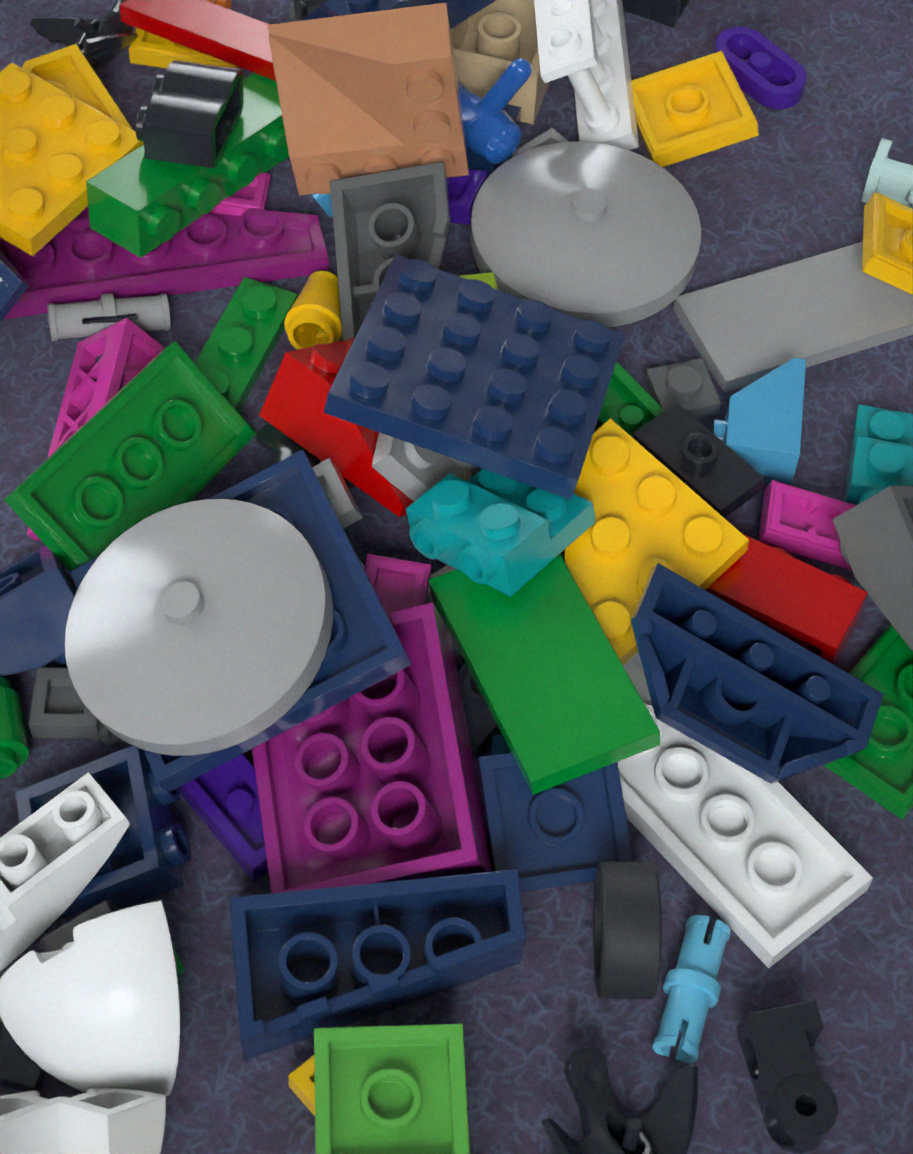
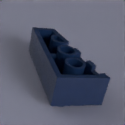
[230,869,527,1061]

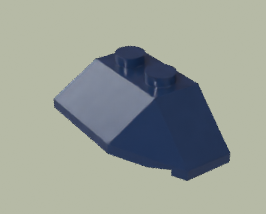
[631,563,884,784]

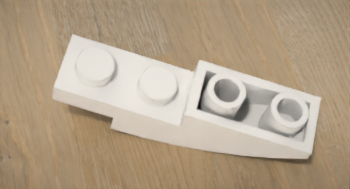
[0,772,130,971]

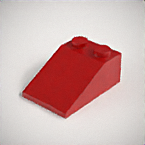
[259,337,414,517]

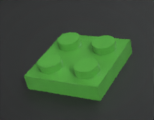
[314,1024,470,1154]

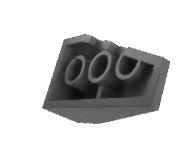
[330,162,451,340]
[832,486,913,651]

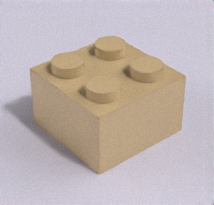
[450,0,550,124]

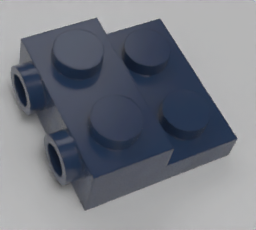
[15,745,191,921]

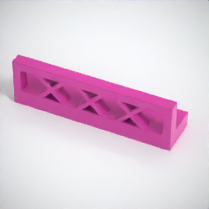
[26,318,165,541]

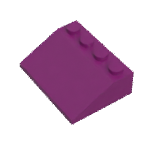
[252,602,493,893]

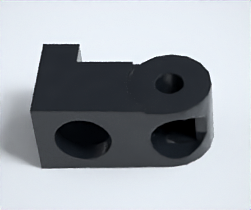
[737,1000,838,1153]

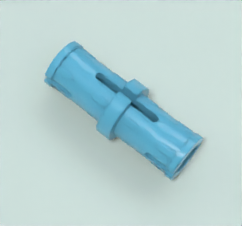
[653,915,731,1064]

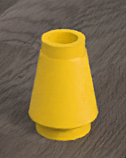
[284,271,342,350]

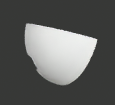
[0,901,180,1096]
[0,1087,166,1154]

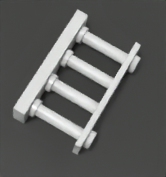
[534,0,639,150]

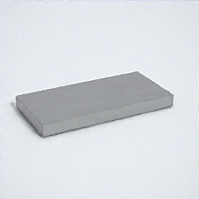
[673,242,913,393]

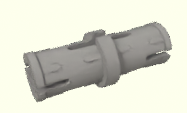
[47,293,171,341]

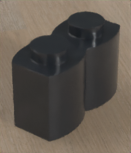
[136,60,244,168]

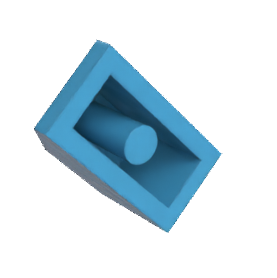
[712,358,806,485]

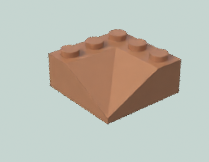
[267,3,469,196]

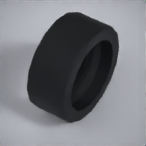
[593,861,662,999]

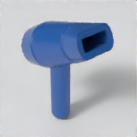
[458,58,532,164]

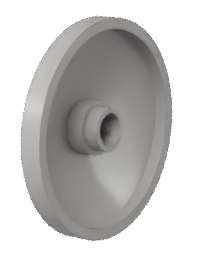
[470,142,701,327]
[65,499,333,756]

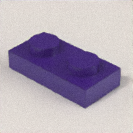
[179,754,268,882]

